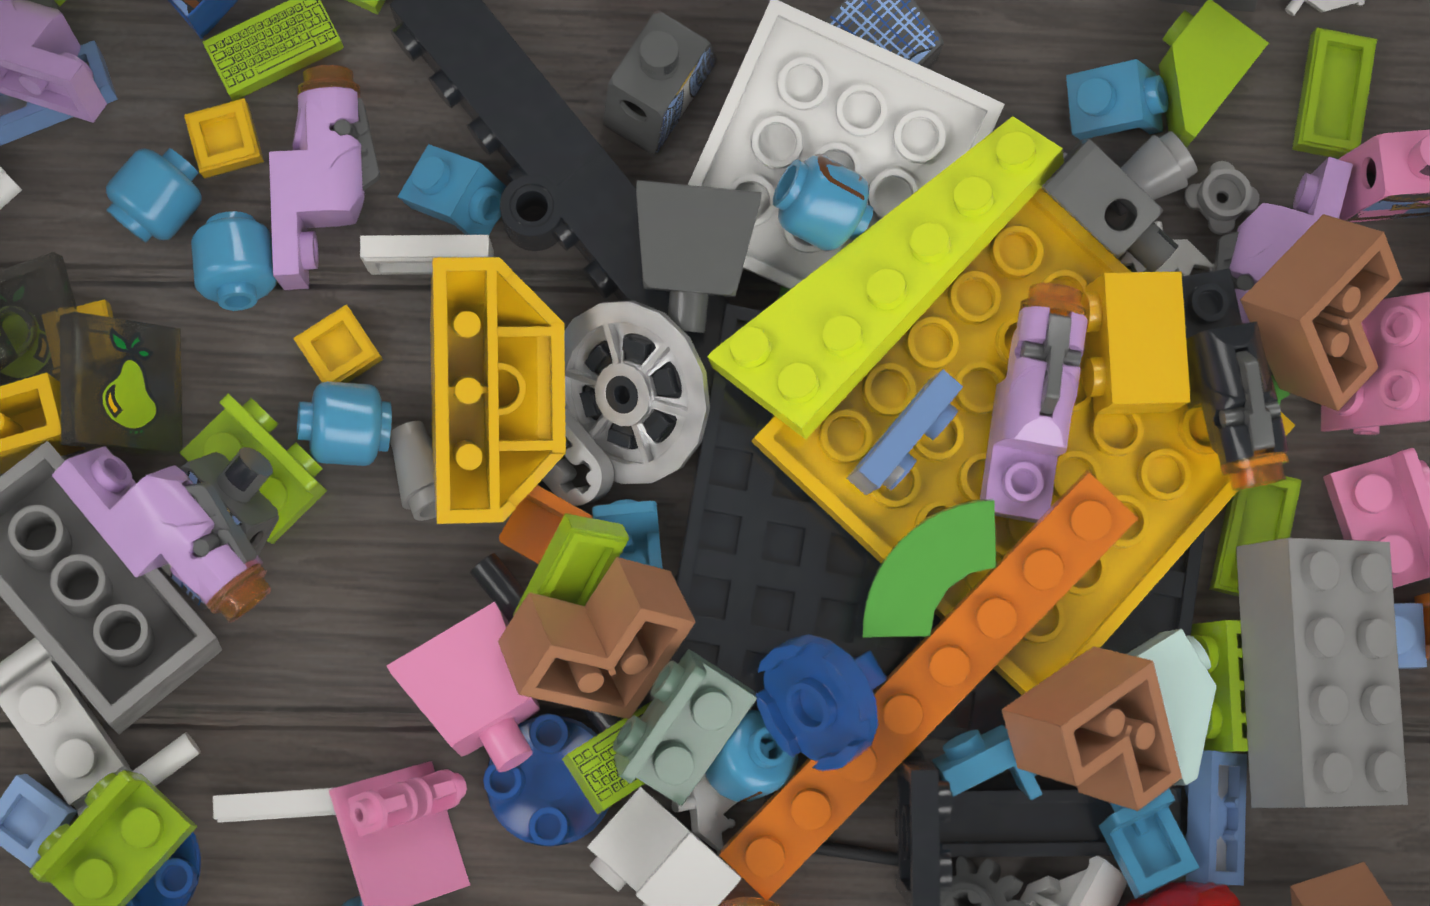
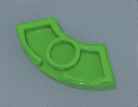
[863,499,996,637]

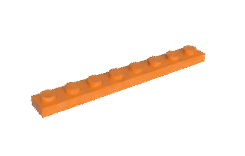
[719,470,1139,901]

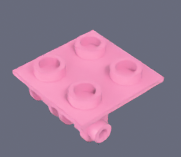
[1321,292,1430,435]
[329,761,470,906]

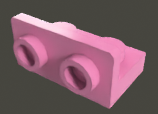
[1323,448,1430,588]

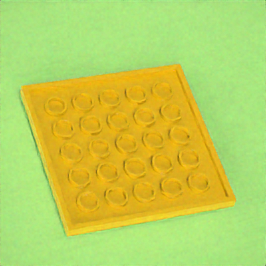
[751,188,1296,695]

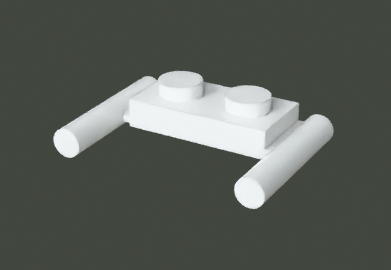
[0,638,201,816]

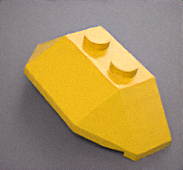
[430,257,566,524]

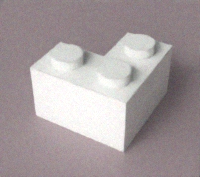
[587,787,742,906]

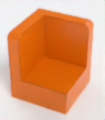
[499,485,593,565]

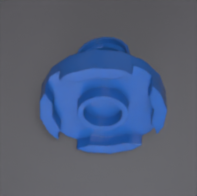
[756,635,887,771]

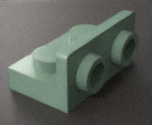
[613,649,757,806]

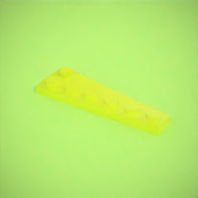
[707,116,1064,439]

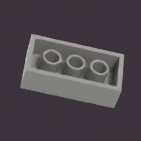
[0,440,222,734]
[1236,538,1408,808]

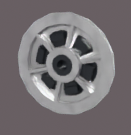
[564,301,710,484]

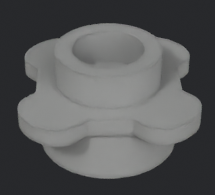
[1184,161,1259,235]

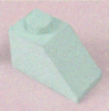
[1127,629,1216,785]

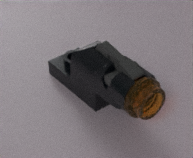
[1182,268,1289,491]

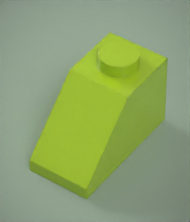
[1158,0,1269,148]

